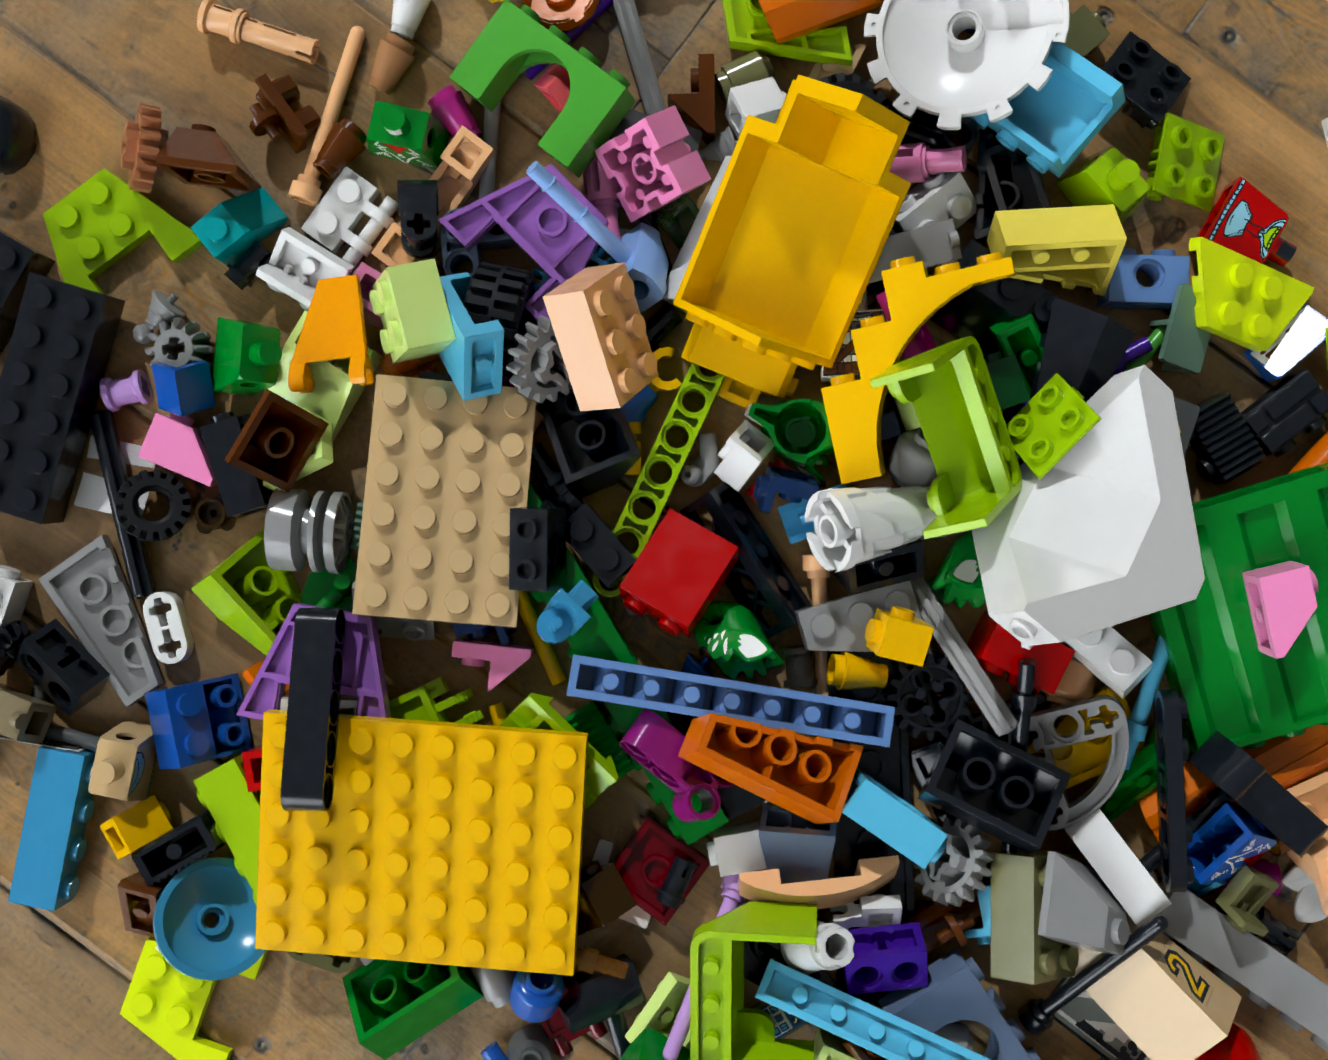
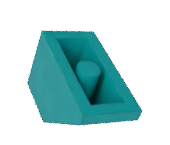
[190,188,289,265]

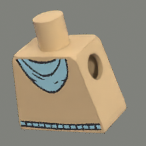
[88,720,157,801]

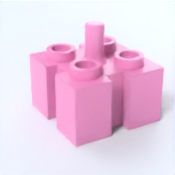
[594,105,711,223]

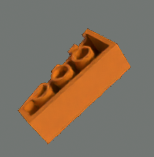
[678,713,864,824]

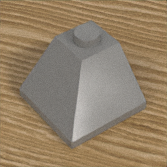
[1038,851,1130,955]

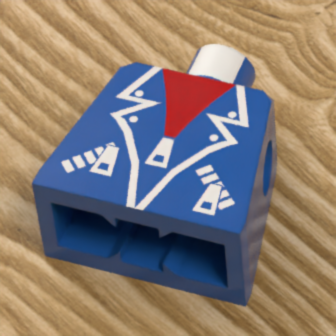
[1187,803,1277,885]

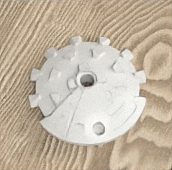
[864,0,1070,130]

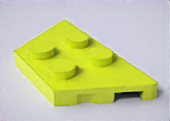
[1189,236,1315,351]

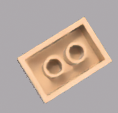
[543,262,659,411]

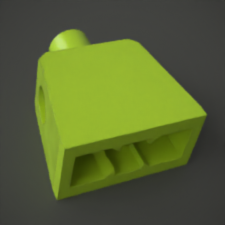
[1056,147,1150,224]

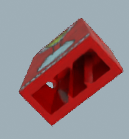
[1188,177,1297,267]

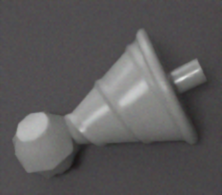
[698,126,738,162]
[132,290,185,345]

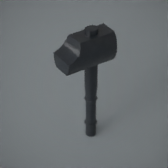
[558,953,644,1060]

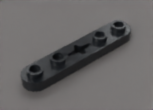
[1154,689,1194,892]

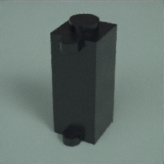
[199,412,272,518]

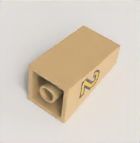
[1072,909,1242,1060]

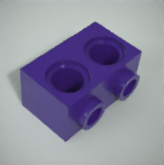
[842,922,928,995]

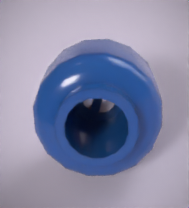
[509,971,565,1023]

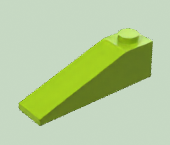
[191,529,302,656]

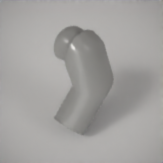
[681,433,719,487]

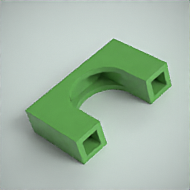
[449,0,636,178]

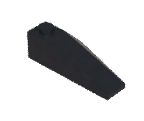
[538,381,641,498]

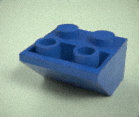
[145,673,253,770]

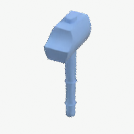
[526,161,669,312]

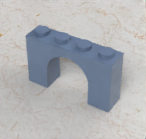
[878,948,1041,1060]

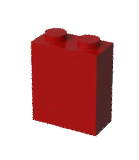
[619,508,739,638]

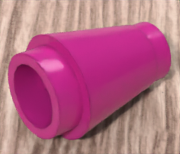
[427,85,482,137]

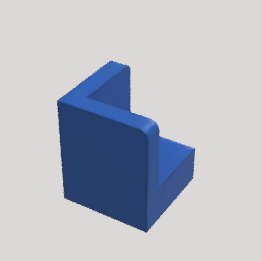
[152,361,215,416]

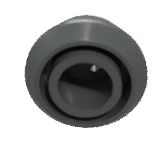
[507,1024,560,1060]

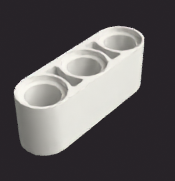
[1064,809,1172,927]

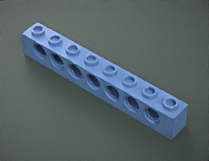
[566,654,895,748]

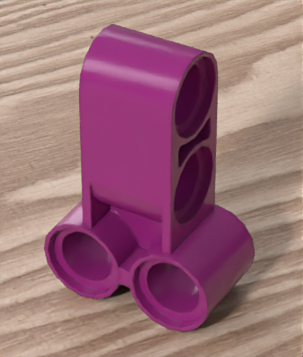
[620,709,735,823]

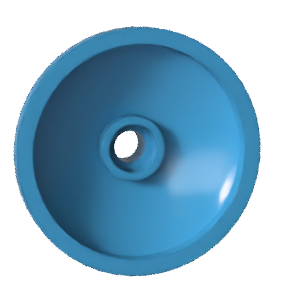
[153,857,266,981]

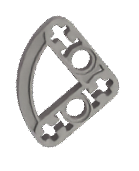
[1008,695,1129,831]

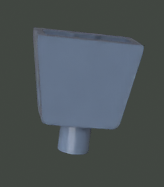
[759,805,837,883]

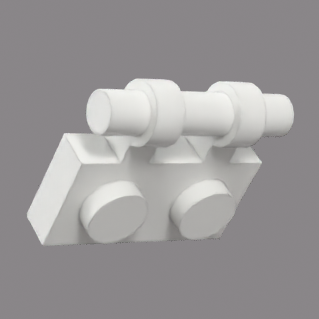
[301,166,398,267]

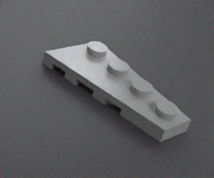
[38,535,164,707]

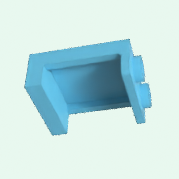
[439,272,504,401]

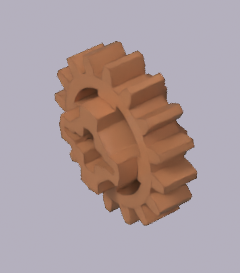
[120,103,169,193]

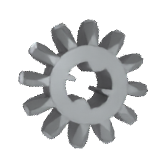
[144,317,215,370]

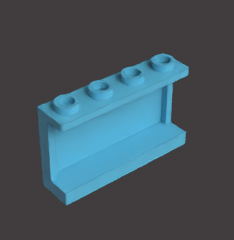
[970,42,1126,178]

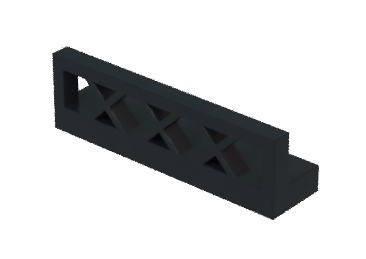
[680,482,812,639]

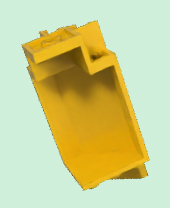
[673,74,911,399]

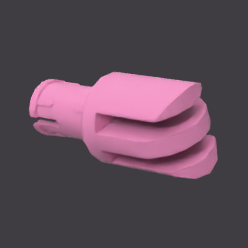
[889,142,967,183]
[583,157,622,240]

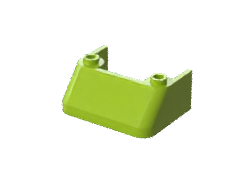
[870,336,1022,539]
[690,901,817,1060]

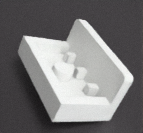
[894,172,977,233]
[255,227,355,311]

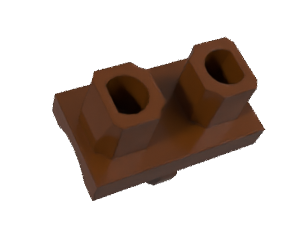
[249,73,321,154]
[908,890,982,952]

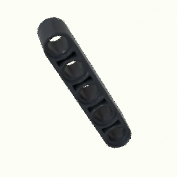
[281,608,346,811]

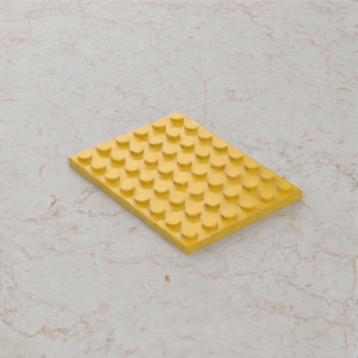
[255,709,589,976]

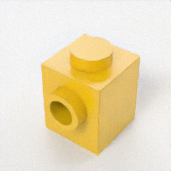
[865,605,934,667]
[99,795,173,860]

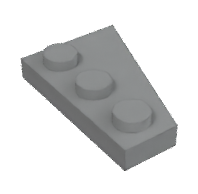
[794,581,932,654]

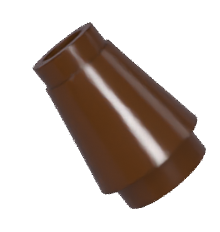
[313,118,367,179]

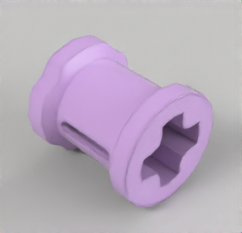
[99,369,153,412]

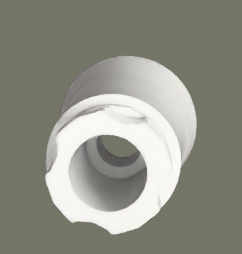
[780,920,855,974]

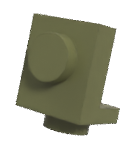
[1215,865,1280,937]

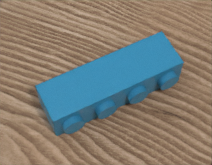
[8,746,96,911]

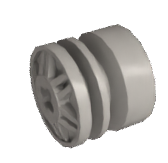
[264,488,354,574]

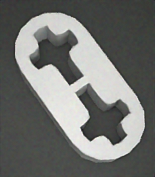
[143,591,194,664]

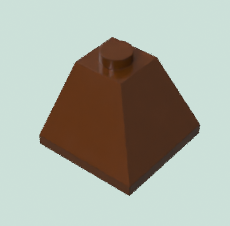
[156,124,261,192]
[224,388,329,493]

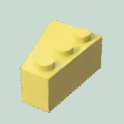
[987,204,1127,296]

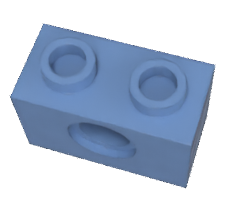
[1097,248,1190,310]

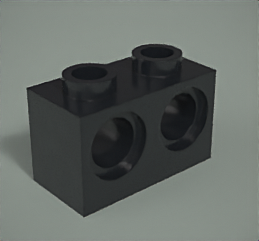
[15,619,110,716]

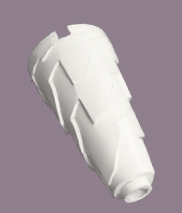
[805,486,936,573]

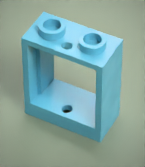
[842,768,948,870]

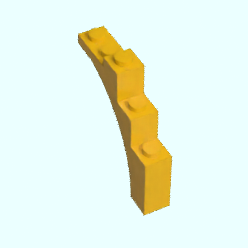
[821,252,1015,484]

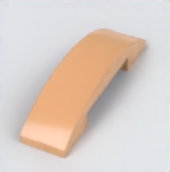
[371,125,495,267]
[738,855,900,909]

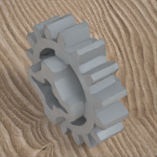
[506,315,570,403]
[913,817,994,907]

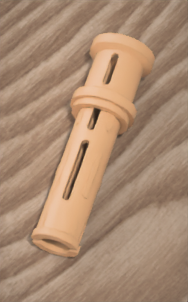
[197,0,320,65]

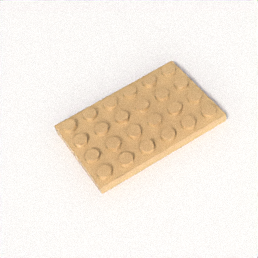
[352,374,536,628]

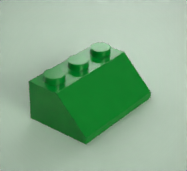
[342,959,483,1060]

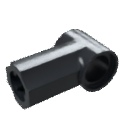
[903,109,979,157]

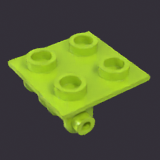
[1146,113,1225,212]
[1006,373,1102,480]

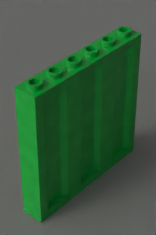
[1149,462,1328,754]

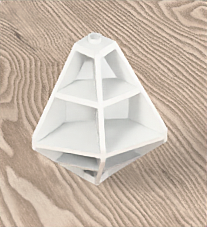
[972,365,1205,650]

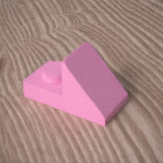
[451,638,535,692]

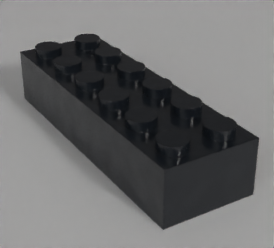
[0,272,125,524]

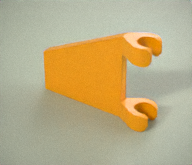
[288,274,374,393]

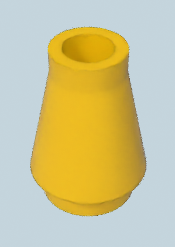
[826,651,888,690]

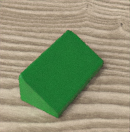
[989,313,1044,395]

